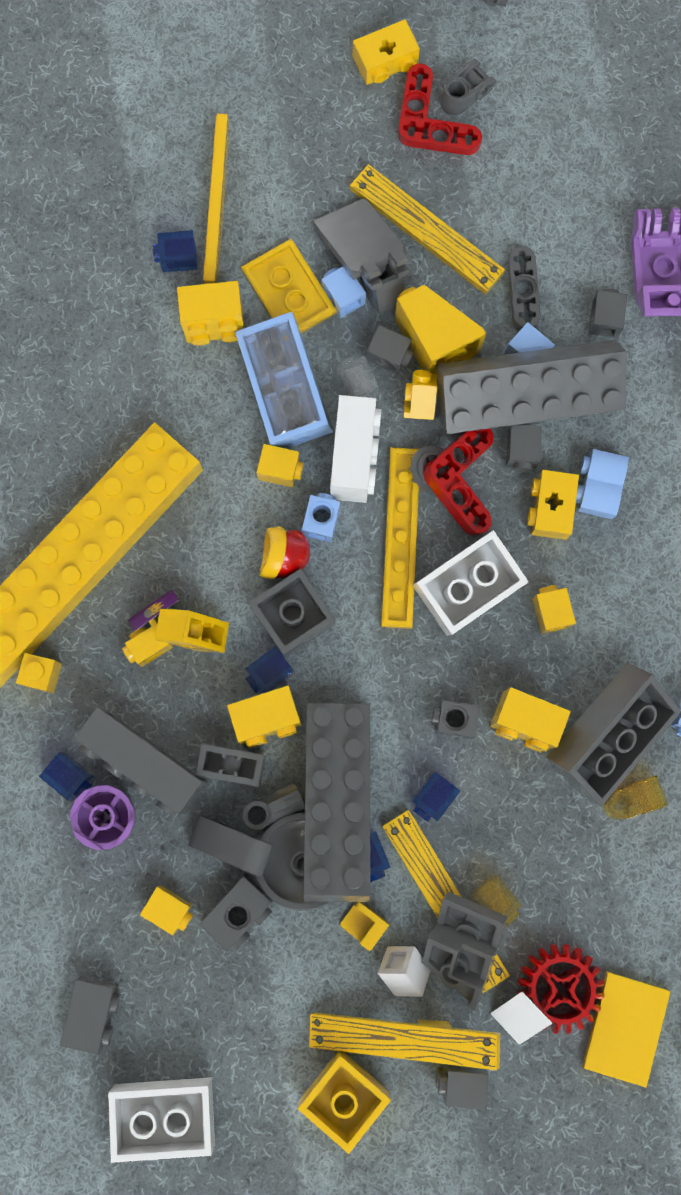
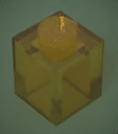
[469,874,522,926]

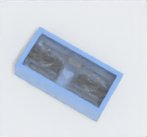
[235,312,333,449]

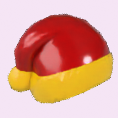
[259,526,311,579]

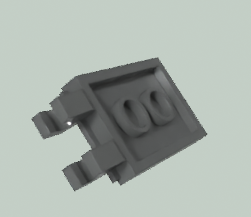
[313,198,410,291]

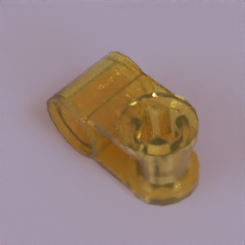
[603,775,668,820]

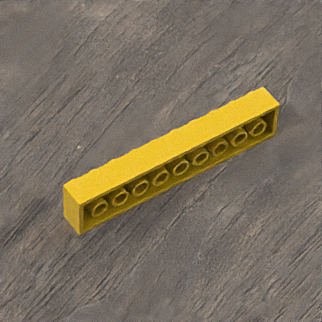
[0,422,203,688]

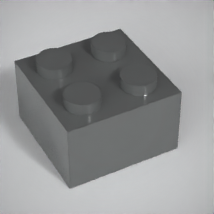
[249,568,336,659]

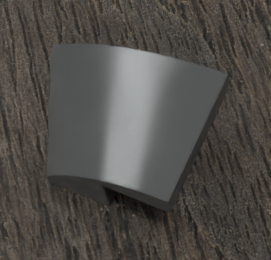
[422,892,508,1011]

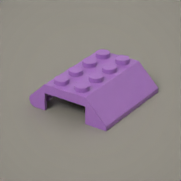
[631,208,681,317]

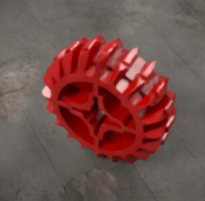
[517,944,605,1034]

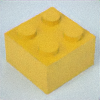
[177,281,245,346]
[227,686,302,748]
[489,687,571,753]
[298,1051,391,1154]

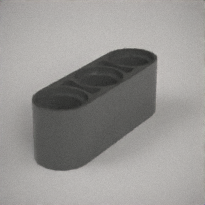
[188,815,274,876]

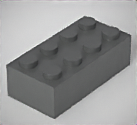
[546,663,681,807]
[74,707,208,816]

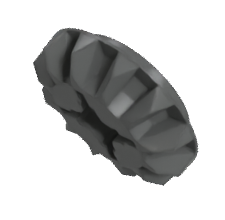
[408,446,449,495]

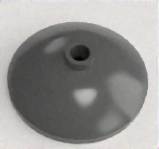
[257,813,330,911]

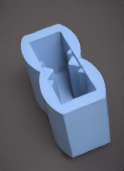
[576,449,629,519]

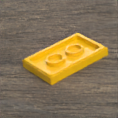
[241,238,337,340]
[582,971,671,1088]

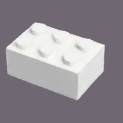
[330,395,381,503]
[412,530,529,636]
[108,1077,215,1163]

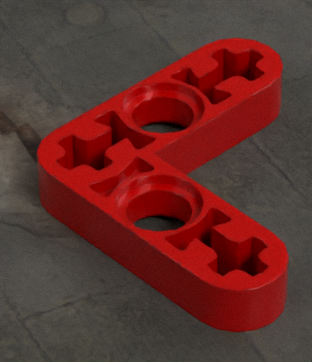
[398,63,482,155]
[424,428,494,536]

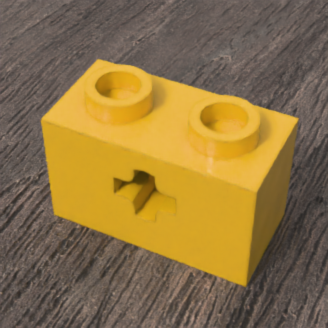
[352,19,420,85]
[527,470,579,540]
[155,609,229,653]

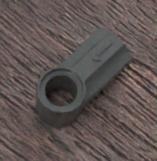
[243,783,305,831]

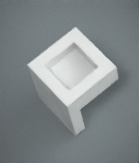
[378,946,430,997]

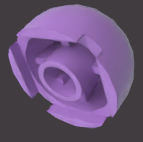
[70,785,136,850]

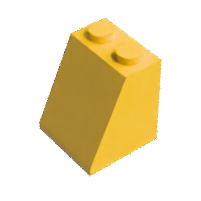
[395,285,486,374]

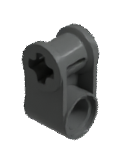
[441,59,496,116]

